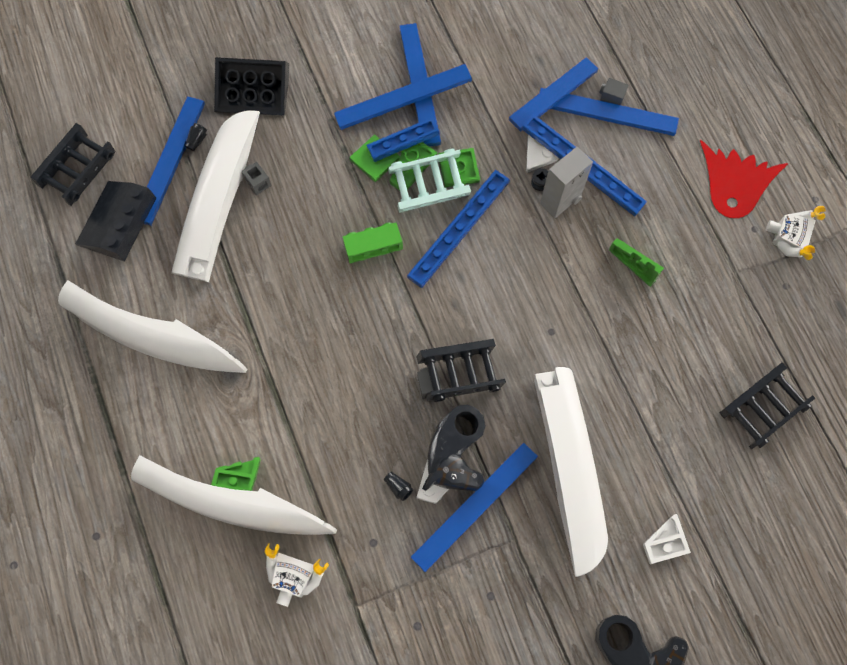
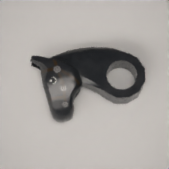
[422,404,486,491]
[595,615,689,665]

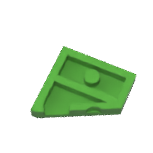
[211,457,261,491]

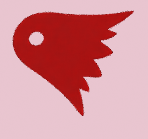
[700,140,788,218]

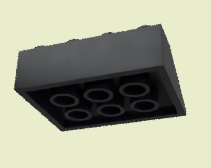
[214,57,289,116]
[75,181,156,262]

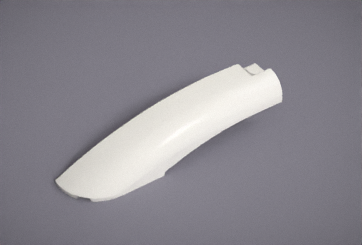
[171,111,260,282]
[58,280,248,373]
[534,367,608,577]
[131,456,337,535]

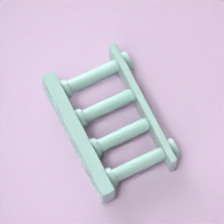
[388,149,471,213]

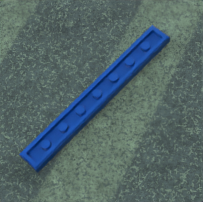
[400,23,441,147]
[334,64,472,130]
[540,88,679,136]
[144,96,205,226]
[521,114,647,217]
[407,169,510,288]
[411,443,538,572]

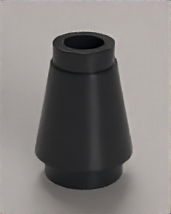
[185,123,207,151]
[384,472,413,501]

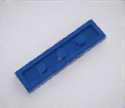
[367,117,440,162]

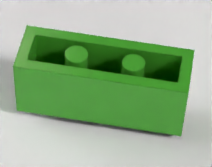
[342,222,403,263]

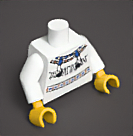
[766,206,826,260]
[265,543,329,607]

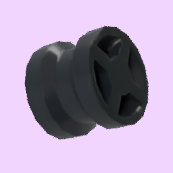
[531,168,548,191]

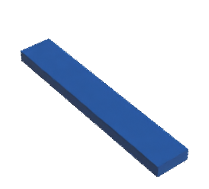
[509,57,598,132]

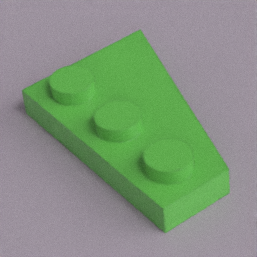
[390,142,437,191]
[609,238,664,287]

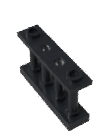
[30,123,116,206]
[416,339,506,402]
[719,362,815,449]

